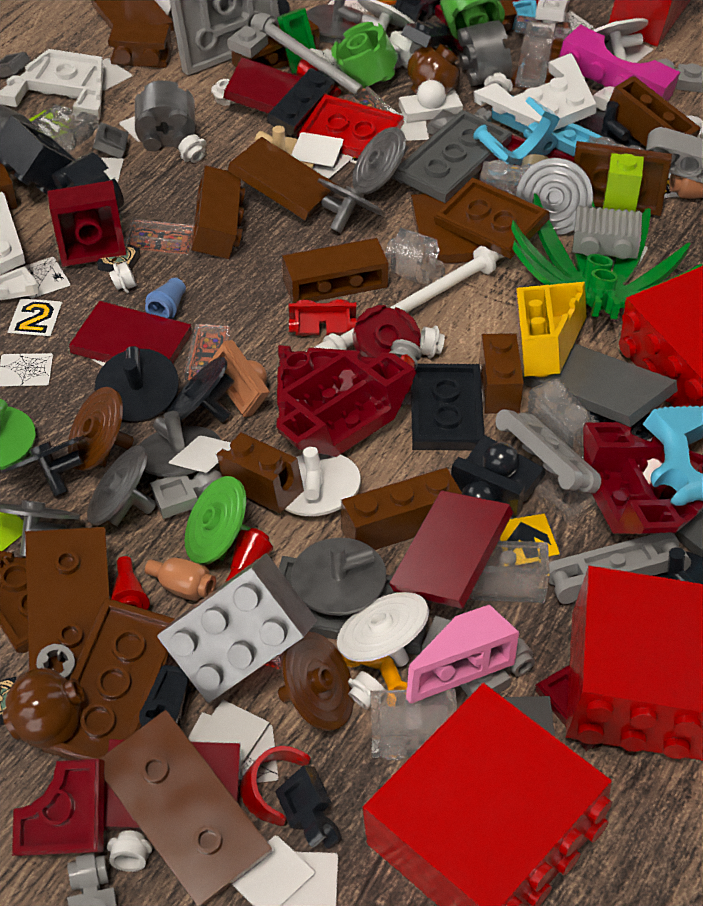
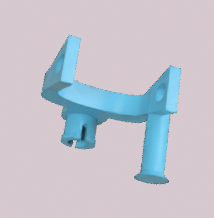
[473,96,559,168]

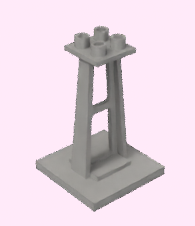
[169,0,279,75]

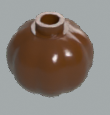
[407,43,460,94]
[3,668,85,749]

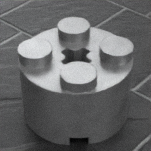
[458,20,512,86]
[134,80,195,151]

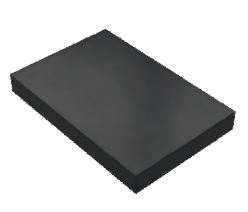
[410,364,485,451]

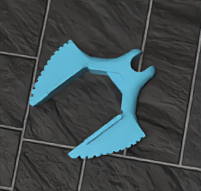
[643,406,703,506]

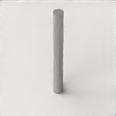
[265,23,363,96]

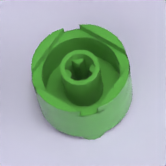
[440,0,505,40]
[331,22,398,91]

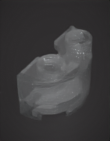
[31,105,99,153]
[385,227,446,286]

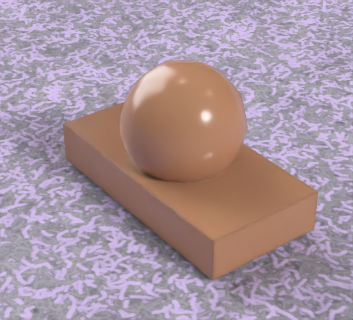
[209,340,270,417]

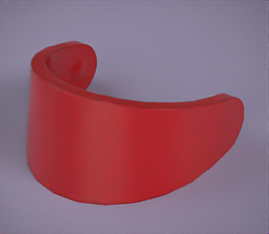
[240,746,311,826]

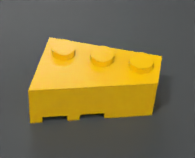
[516,282,586,377]

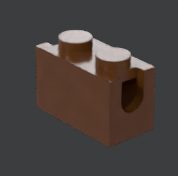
[108,22,172,68]
[216,432,304,513]

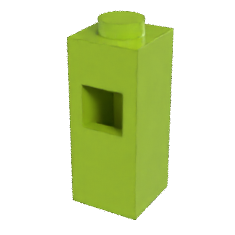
[602,153,644,212]

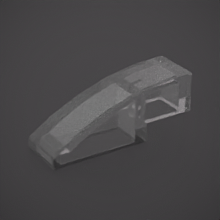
[515,21,556,88]

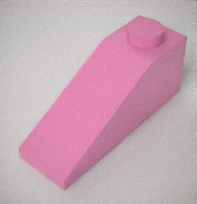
[406,605,519,704]

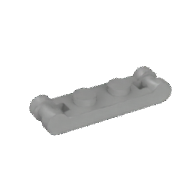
[496,409,601,493]
[544,533,691,604]

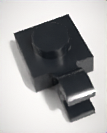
[275,765,342,849]

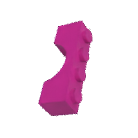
[559,24,680,101]

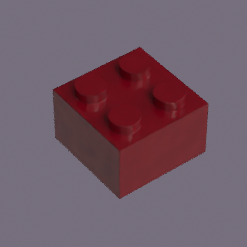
[47,180,127,267]

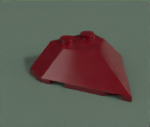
[276,345,416,457]
[583,422,703,534]

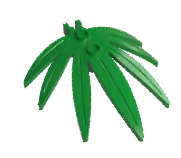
[511,193,702,320]

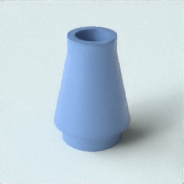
[145,278,186,319]

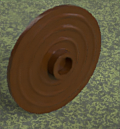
[68,387,134,471]
[278,631,354,731]

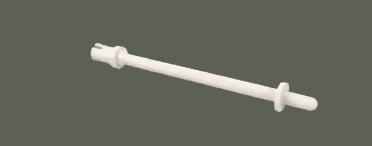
[305,246,504,352]

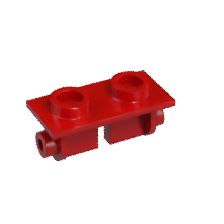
[288,299,357,336]

